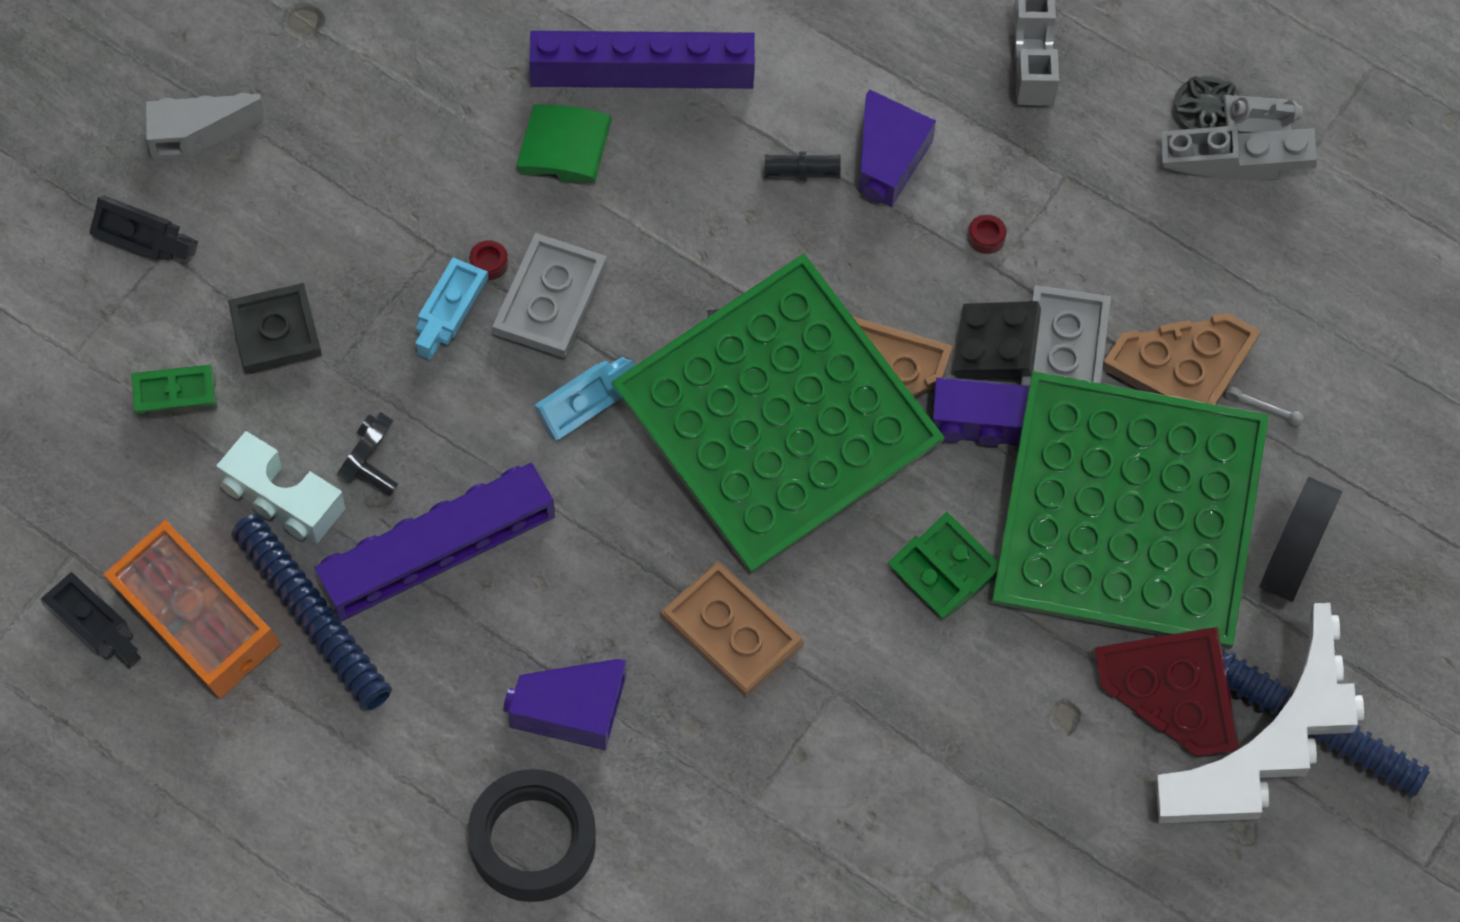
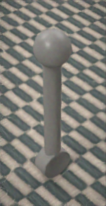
[1225,387,1304,426]

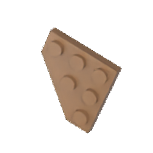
[1102,313,1261,405]
[853,316,953,397]

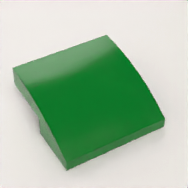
[516,104,612,182]
[888,511,998,620]

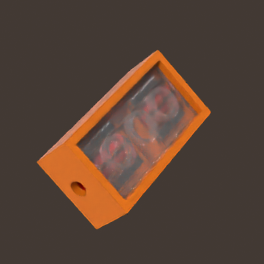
[103,519,281,699]

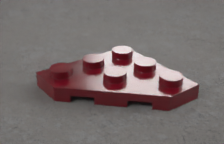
[1095,627,1240,756]

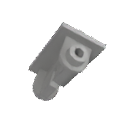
[1223,95,1303,133]

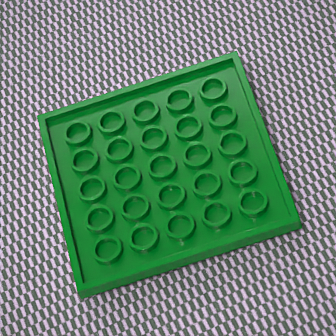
[612,253,945,575]
[991,371,1269,649]

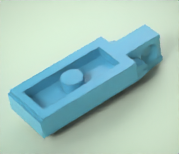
[415,258,488,360]
[533,357,635,440]

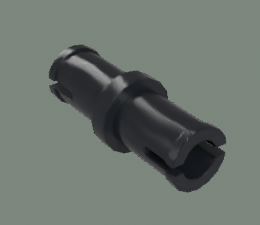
[765,151,841,182]

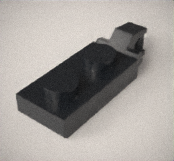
[89,195,198,260]
[41,572,141,669]

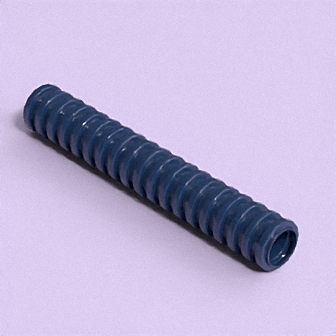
[231,514,392,711]
[1222,646,1430,798]

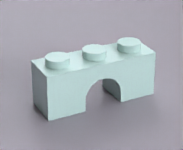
[216,431,346,545]

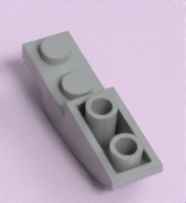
[1162,126,1317,180]

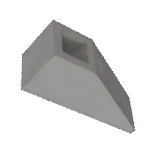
[146,93,265,160]

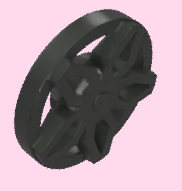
[1173,76,1241,130]

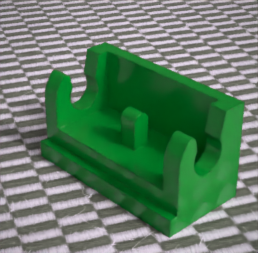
[131,364,218,415]

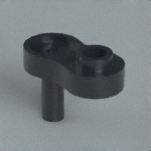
[336,412,398,497]

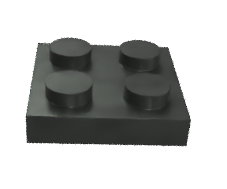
[227,283,322,374]
[953,301,1041,378]

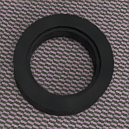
[1259,477,1343,603]
[468,769,596,902]

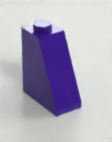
[858,89,936,207]
[503,659,626,751]

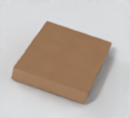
[660,561,804,698]

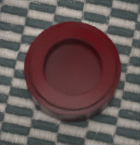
[967,215,1007,254]
[469,240,508,280]

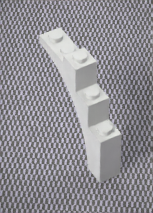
[1156,603,1364,824]

